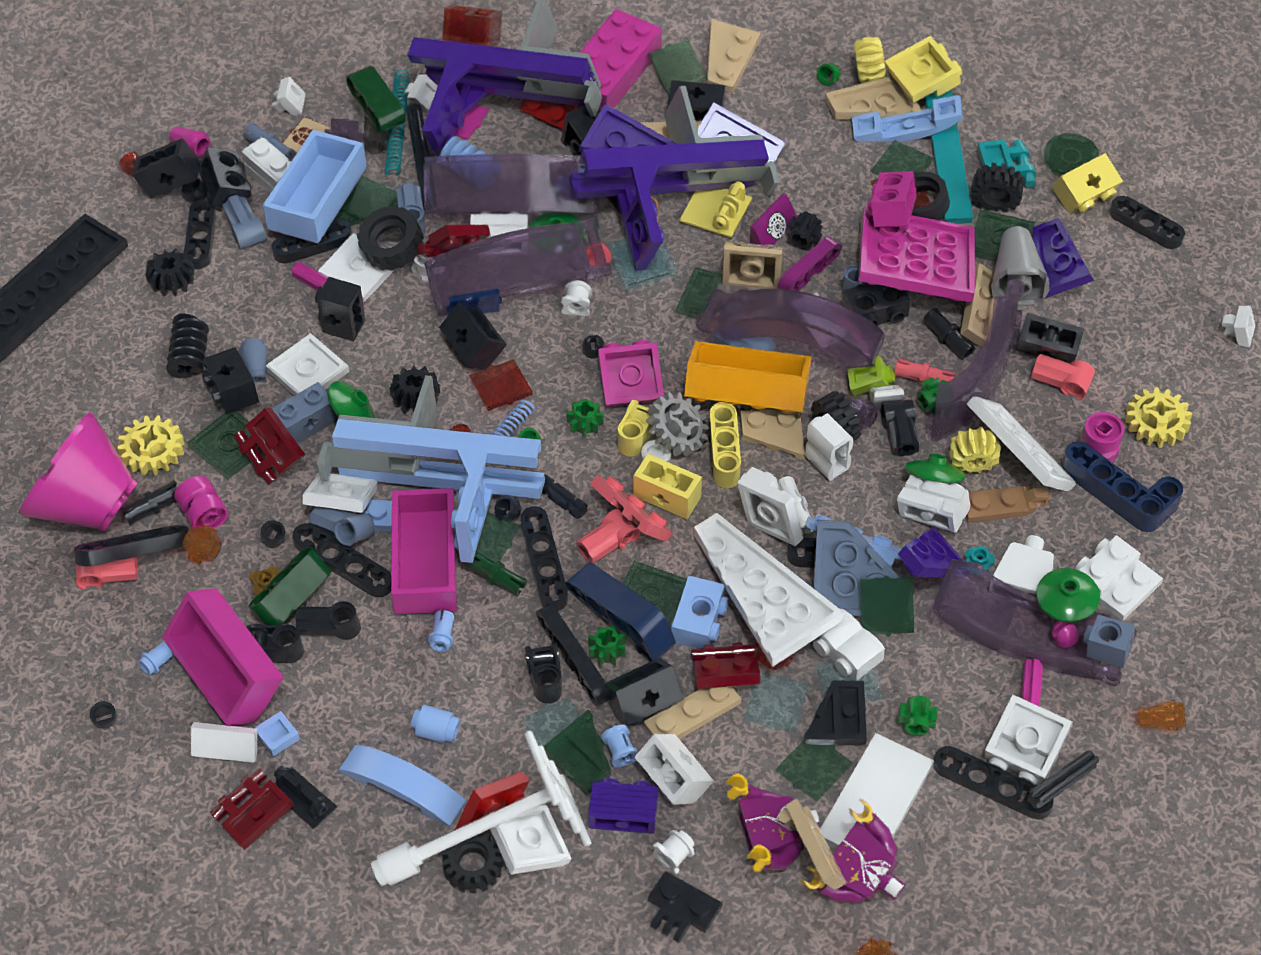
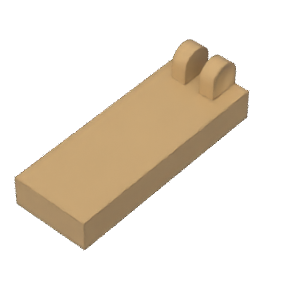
[779,798,846,890]

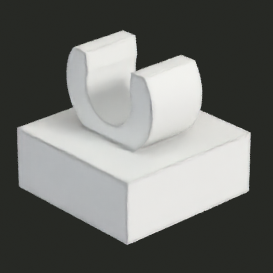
[404,74,438,113]
[272,77,306,115]
[1222,306,1255,347]

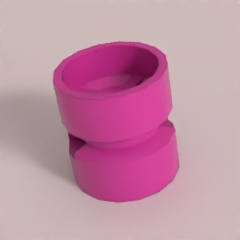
[1081,412,1124,463]
[174,475,229,534]

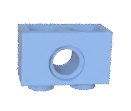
[671,576,729,649]

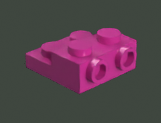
[598,340,664,408]

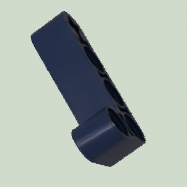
[1062,441,1184,532]
[566,562,676,662]

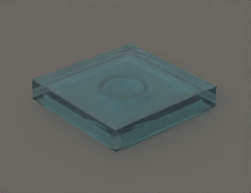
[605,238,678,291]

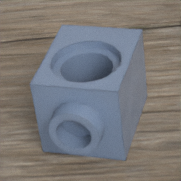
[1083,615,1135,668]

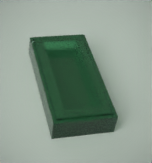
[676,267,722,321]

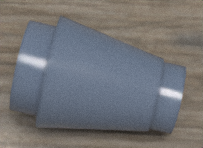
[238,338,268,383]

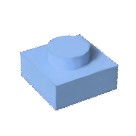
[363,500,392,531]
[255,711,300,757]

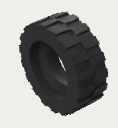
[357,206,424,271]

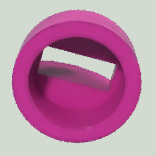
[1052,621,1079,648]

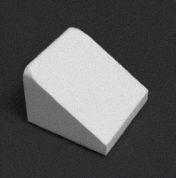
[869,385,904,409]

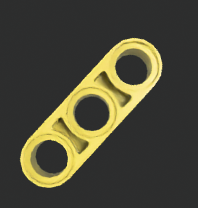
[709,402,741,488]

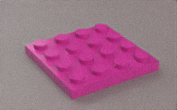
[858,206,975,303]

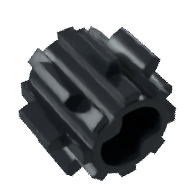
[787,211,823,249]

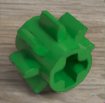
[917,377,954,415]
[566,399,604,437]
[588,626,626,666]
[898,696,938,736]

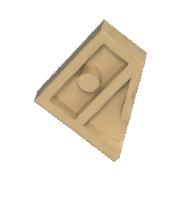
[740,409,805,460]

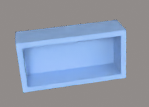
[263,130,367,243]

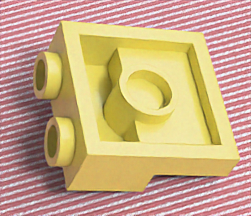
[884,36,962,103]

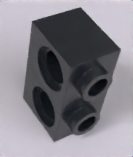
[199,147,251,208]
[842,283,911,332]

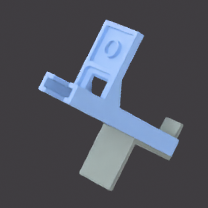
[317,375,545,563]

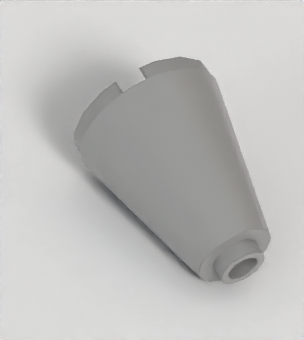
[991,226,1050,306]

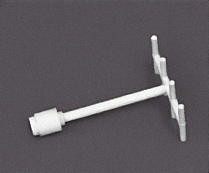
[371,731,591,886]

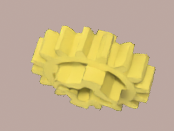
[1125,387,1192,448]
[117,415,185,476]

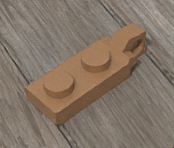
[966,486,1049,523]

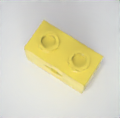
[1051,153,1123,213]
[633,454,702,520]

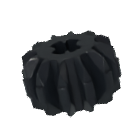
[145,248,195,296]
[389,364,440,414]

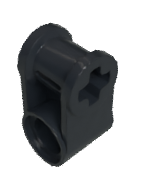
[246,624,304,664]
[525,642,562,704]

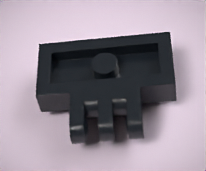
[648,871,723,943]

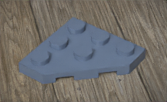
[813,519,908,619]

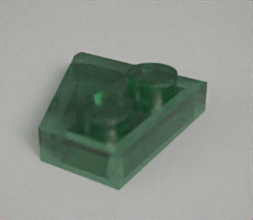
[543,710,611,796]

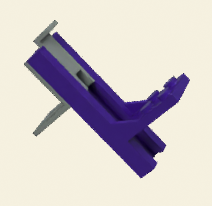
[407,0,602,159]
[569,86,779,270]

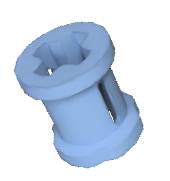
[601,724,639,768]

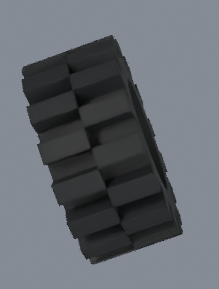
[971,163,1024,213]
[811,391,862,441]
[442,831,503,894]

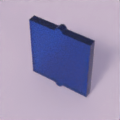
[446,288,502,314]

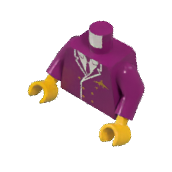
[726,774,820,872]
[800,799,906,903]

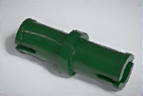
[464,551,527,596]

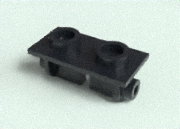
[274,766,337,829]

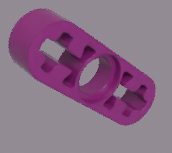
[778,236,842,298]

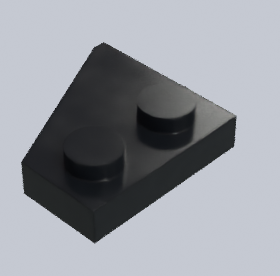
[803,680,867,745]

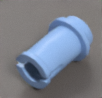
[428,610,455,652]
[138,641,175,675]

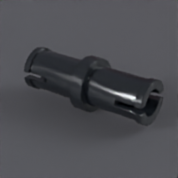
[923,308,976,360]
[120,480,178,526]

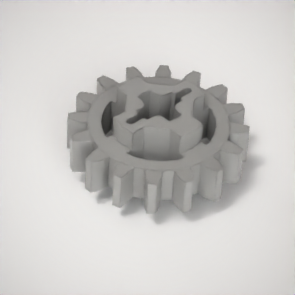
[646,392,709,457]

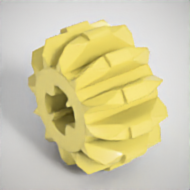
[854,37,886,84]
[949,427,1001,474]

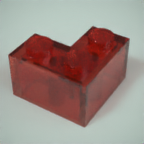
[442,5,502,47]

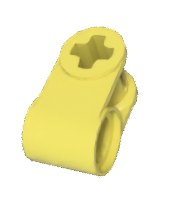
[617,400,653,457]

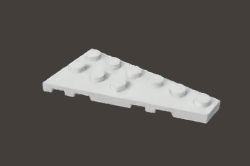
[694,513,843,667]

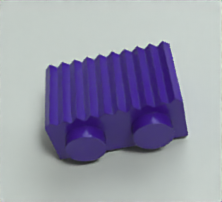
[589,778,658,834]

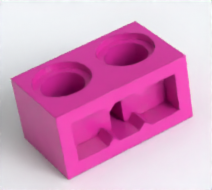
[868,171,917,227]

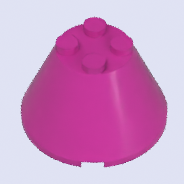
[18,412,138,532]

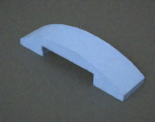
[852,95,963,142]
[338,745,467,827]

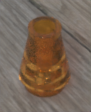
[1138,699,1186,731]

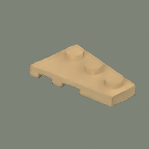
[708,19,761,93]
[825,76,921,120]

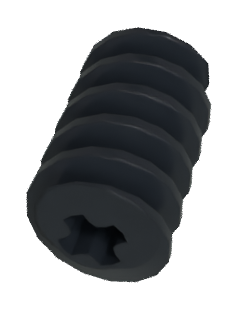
[166,313,209,378]

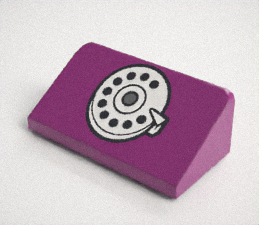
[750,193,797,245]

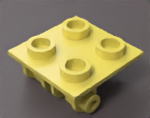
[680,182,752,238]

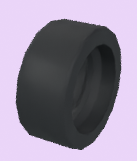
[911,172,950,220]

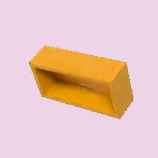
[684,341,812,414]

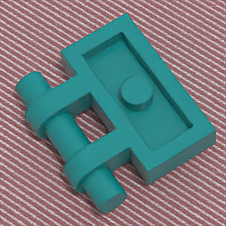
[977,139,1036,189]

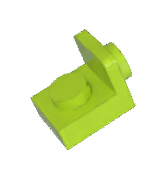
[847,356,896,396]

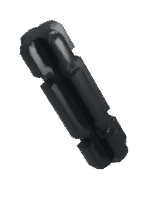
[542,474,588,519]

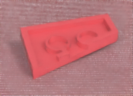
[590,475,674,542]

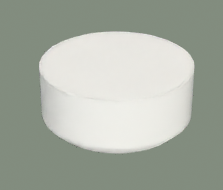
[641,440,671,462]

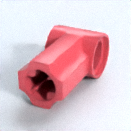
[1031,354,1095,400]
[576,508,641,564]
[75,557,138,589]

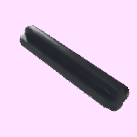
[1027,750,1099,808]

